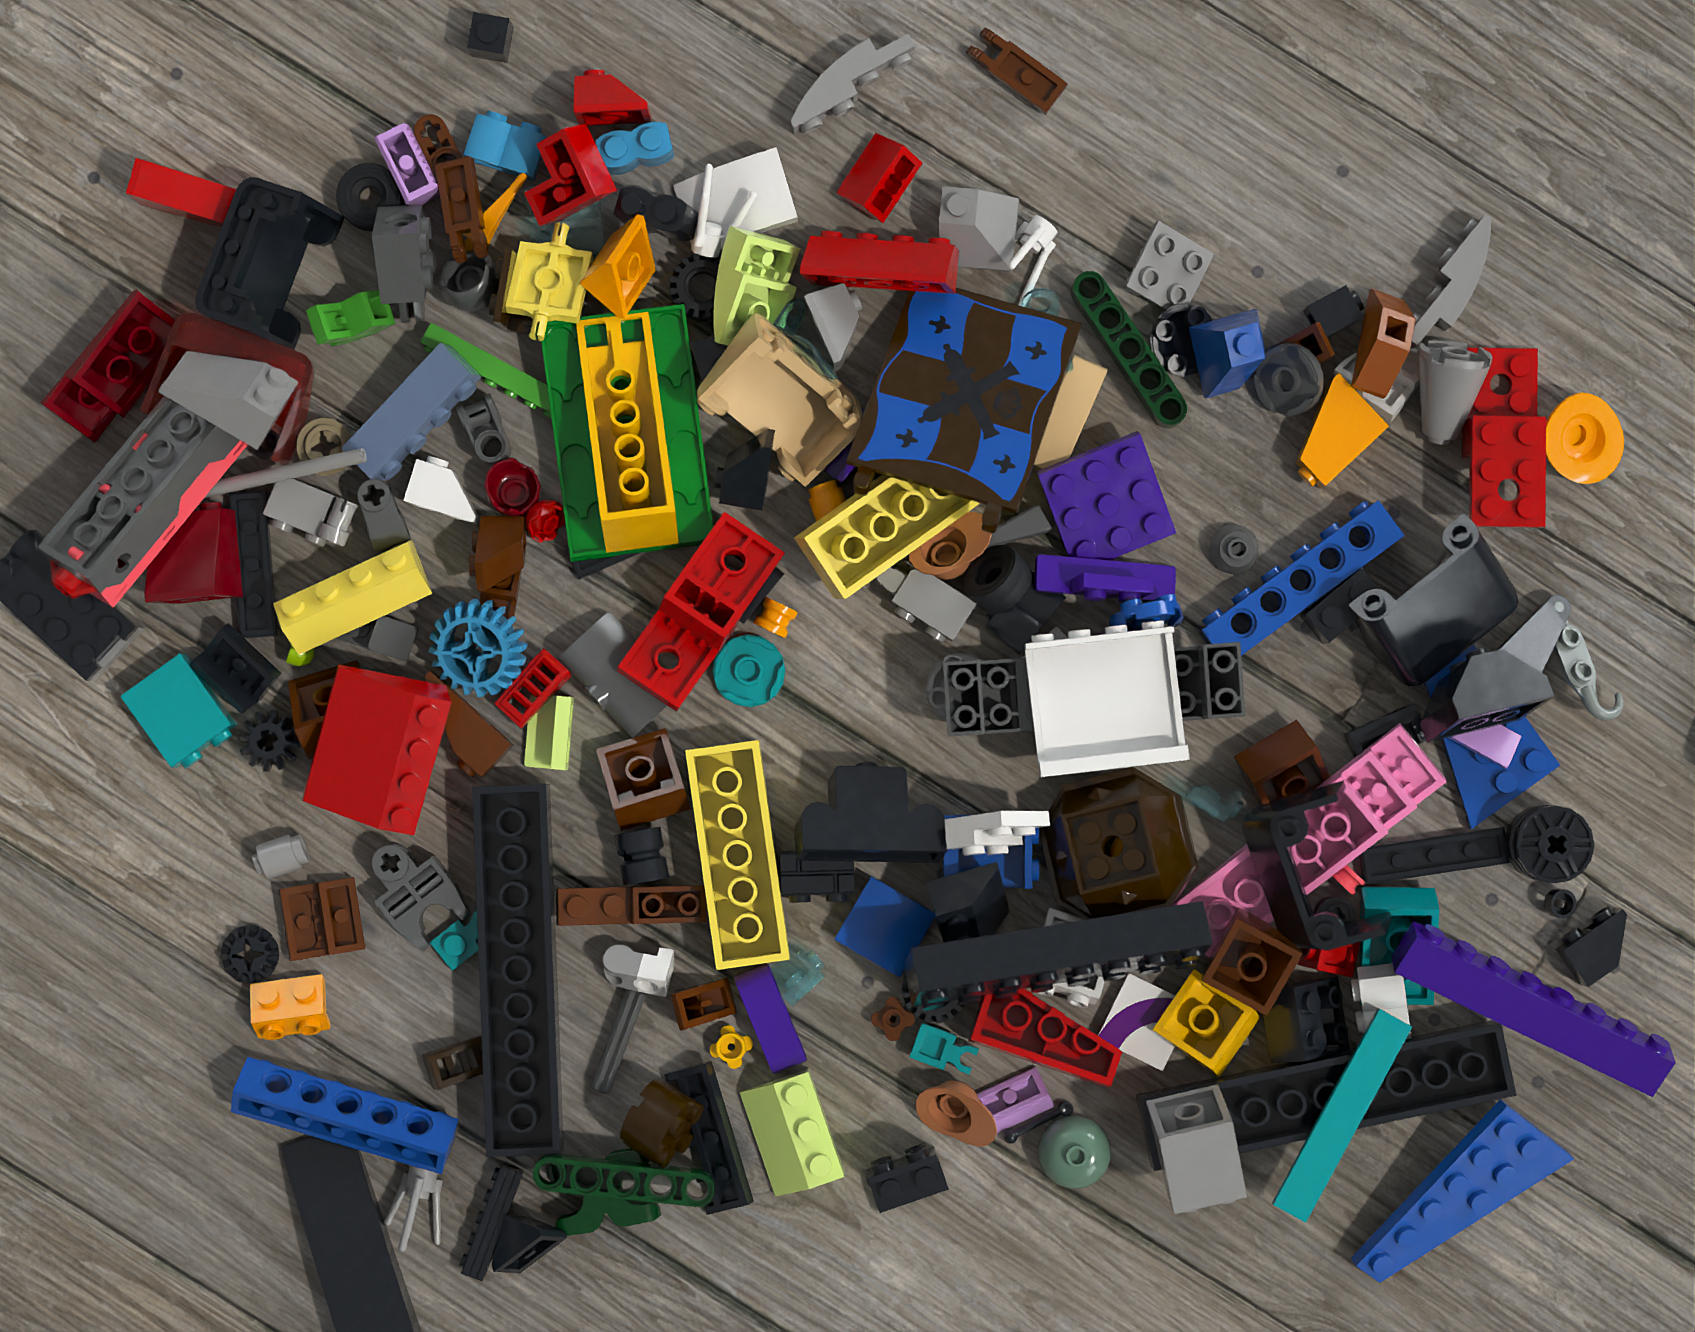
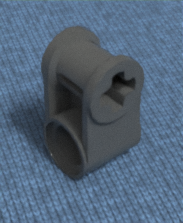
[456,393,511,466]
[357,479,411,552]

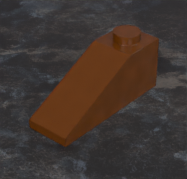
[425,671,514,778]

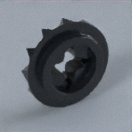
[220,925,279,984]

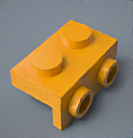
[250,974,330,1040]

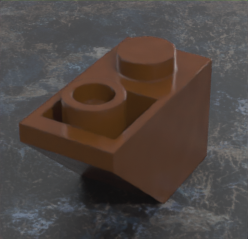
[469,516,527,591]

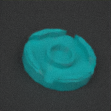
[713,634,786,708]

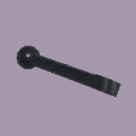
[1003,1101,1074,1144]

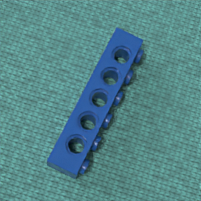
[1198,500,1405,656]
[231,1057,459,1174]

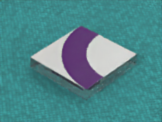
[1097,972,1175,1071]

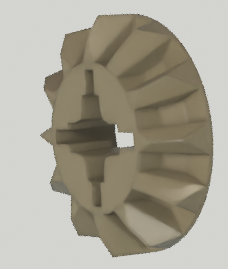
[294,418,351,476]

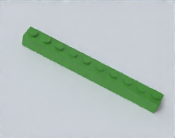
[420,323,552,419]

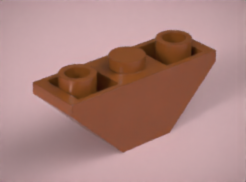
[1351,288,1416,399]

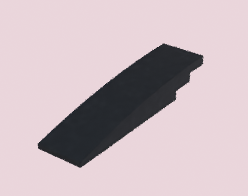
[281,1136,421,1332]

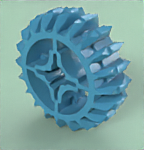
[428,598,528,697]

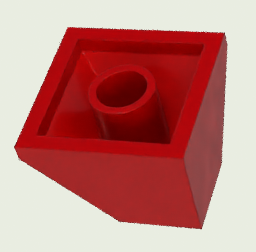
[573,69,652,126]

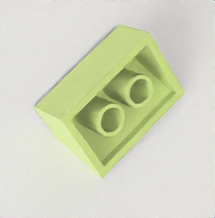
[740,1068,844,1196]

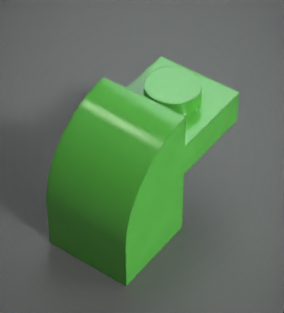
[306,290,396,347]

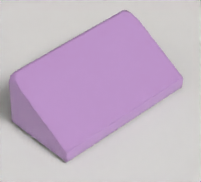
[1449,725,1522,768]
[977,1067,1054,1133]

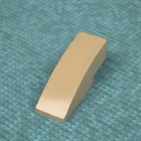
[1034,355,1108,469]

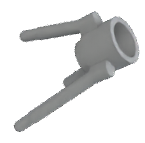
[384,1165,443,1252]

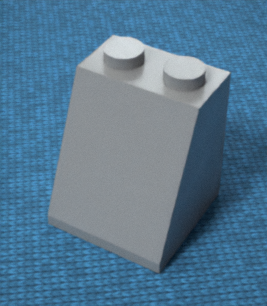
[1146,1084,1247,1214]

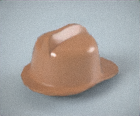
[909,512,992,580]
[915,1080,997,1147]

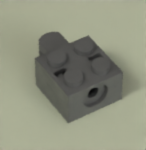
[372,204,436,323]

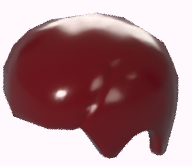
[484,458,541,516]

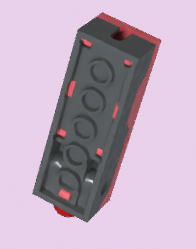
[37,396,248,608]

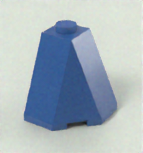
[1189,309,1265,398]

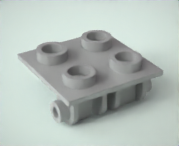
[1125,220,1214,310]

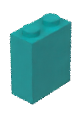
[120,653,237,769]

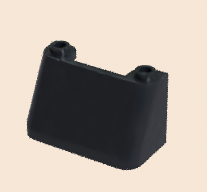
[195,177,345,353]
[1348,513,1518,686]

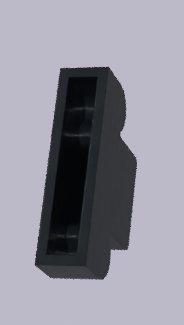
[794,762,948,863]

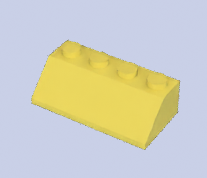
[273,540,432,655]

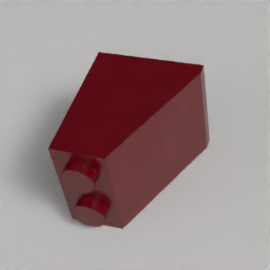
[144,502,243,605]

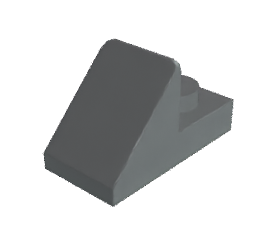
[336,616,419,662]

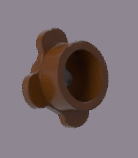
[871,997,915,1041]

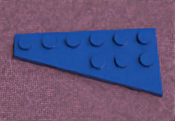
[1424,644,1560,829]
[1351,1099,1575,1283]

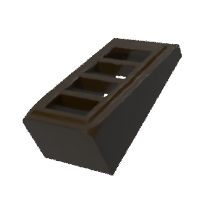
[422,1035,483,1091]

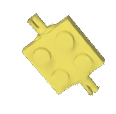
[505,222,593,341]

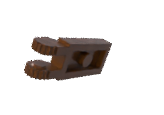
[966,28,1068,115]
[435,156,488,264]

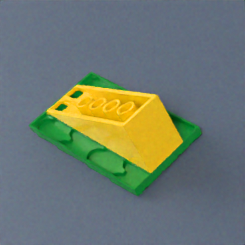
[541,304,714,562]

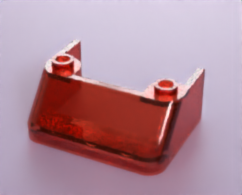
[140,313,314,466]

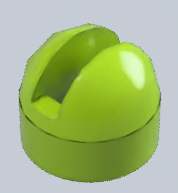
[285,644,314,667]

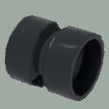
[614,827,670,886]

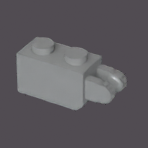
[875,566,977,643]

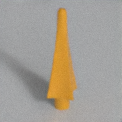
[463,173,527,251]

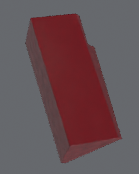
[40,289,188,443]

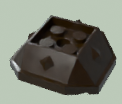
[1039,767,1199,920]

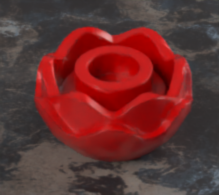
[525,499,565,542]

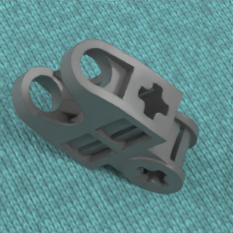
[372,843,471,951]

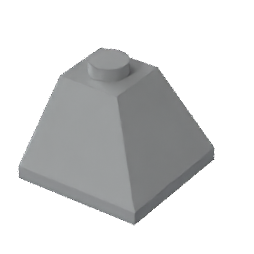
[939,186,1019,272]
[804,283,863,372]

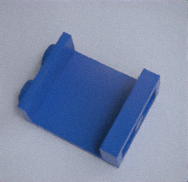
[943,815,1039,889]

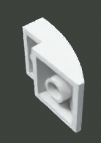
[673,148,798,253]

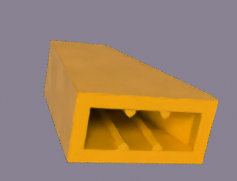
[1295,373,1389,489]

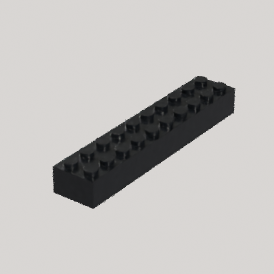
[472,784,564,1157]
[1136,1020,1517,1171]

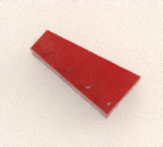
[968,989,1123,1088]

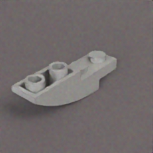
[790,33,915,135]
[1411,214,1491,349]

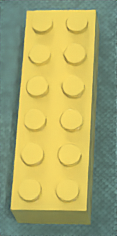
[794,475,980,599]
[685,740,790,970]

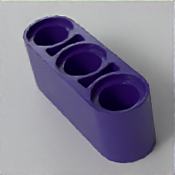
[734,963,808,1075]

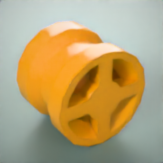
[753,597,798,639]

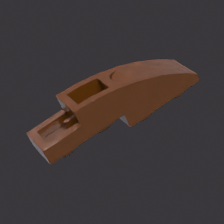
[556,885,706,926]

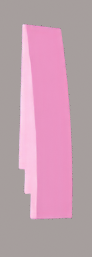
[1173,723,1446,958]

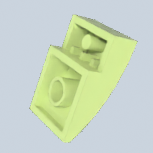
[713,226,801,346]

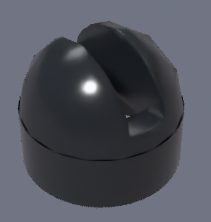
[252,429,281,460]
[1544,888,1577,919]

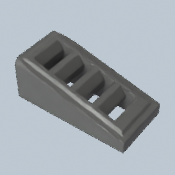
[987,505,1052,548]

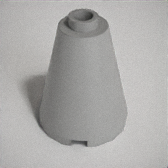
[1418,339,1493,445]

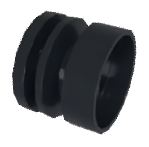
[1506,805,1595,883]

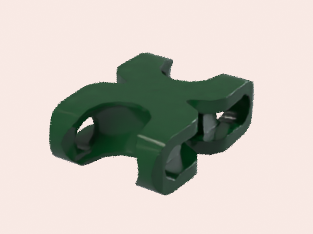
[545,1148,661,1236]

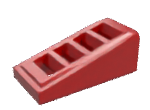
[494,648,571,729]

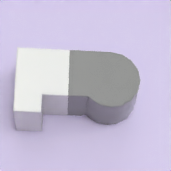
[603,945,675,997]

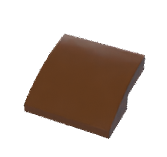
[278,877,365,961]

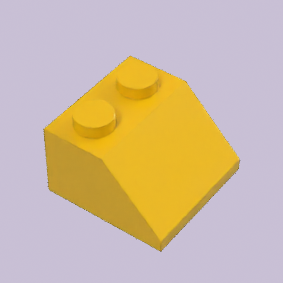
[1152,969,1260,1077]

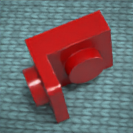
[1297,942,1360,977]

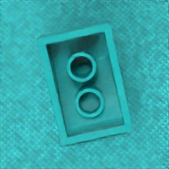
[1360,887,1440,1005]

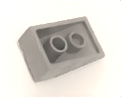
[158,351,298,450]

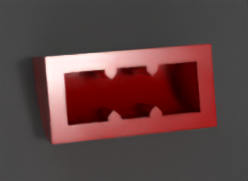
[836,132,923,223]

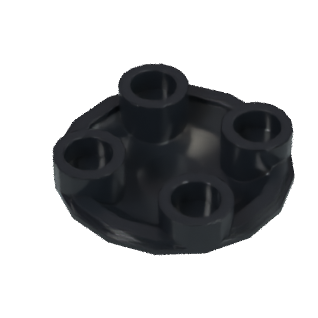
[1150,304,1213,376]

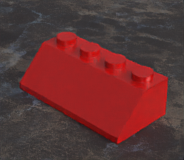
[800,231,959,294]

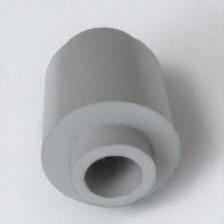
[252,834,310,880]

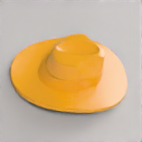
[1546,392,1624,484]

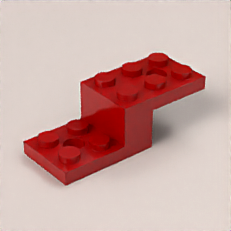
[1462,348,1546,528]
[616,511,785,712]

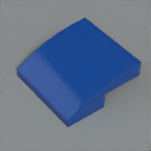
[835,876,936,977]

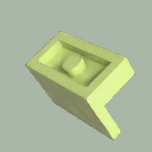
[524,694,574,770]

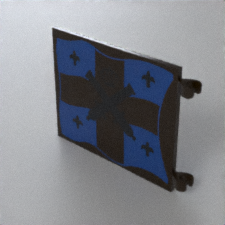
[846,288,1082,533]

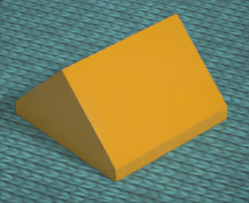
[579,214,656,318]

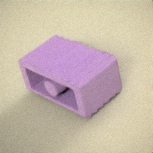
[374,123,440,205]

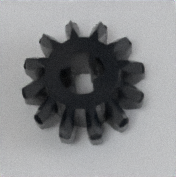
[238,710,302,772]

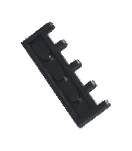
[664,1061,754,1215]

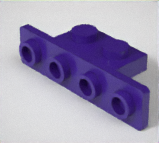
[1034,554,1176,603]

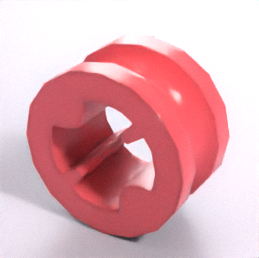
[1332,865,1366,895]

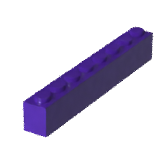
[1391,921,1676,1097]

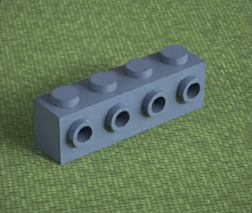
[341,343,481,481]

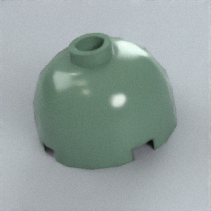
[1038,1115,1111,1189]

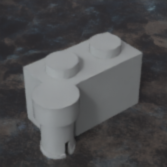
[263,479,358,547]

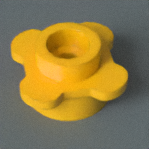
[710,1025,753,1069]

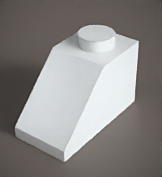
[403,456,479,525]

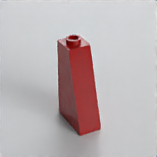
[126,158,236,228]

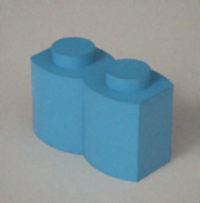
[463,111,547,182]
[595,122,675,175]

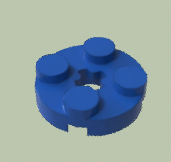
[1108,594,1183,632]

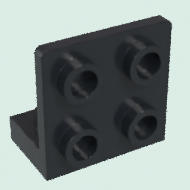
[865,1143,949,1213]

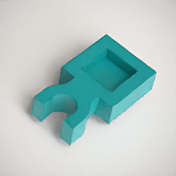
[430,911,478,971]
[909,1022,979,1075]

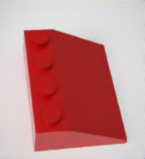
[302,664,451,836]

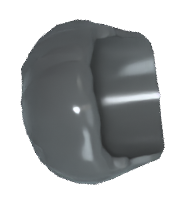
[438,250,500,312]

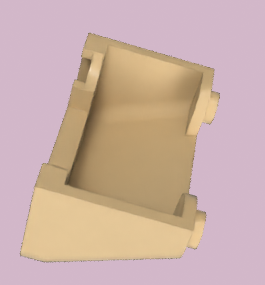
[697,313,863,487]

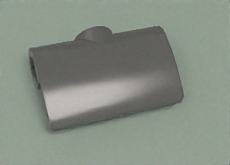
[558,612,667,738]

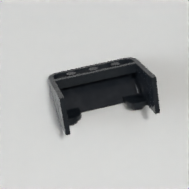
[1242,780,1392,950]

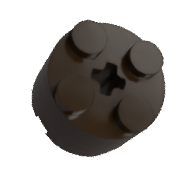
[620,1079,704,1168]

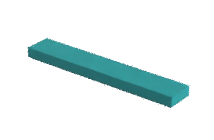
[1272,1008,1412,1223]

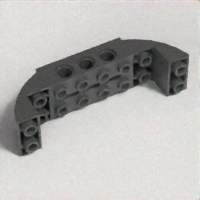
[943,642,1245,736]

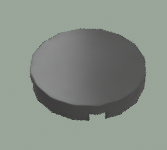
[1254,343,1324,417]

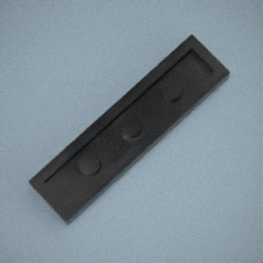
[229,491,278,638]
[1359,827,1510,885]

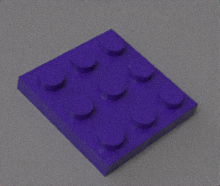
[1036,431,1176,560]

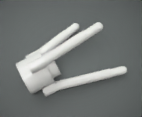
[691,163,757,258]
[1008,215,1058,307]

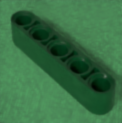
[1071,271,1187,429]
[532,1154,714,1207]

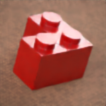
[524,123,617,226]

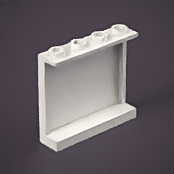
[1024,621,1190,777]

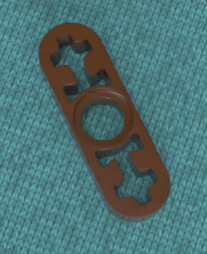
[414,114,481,199]

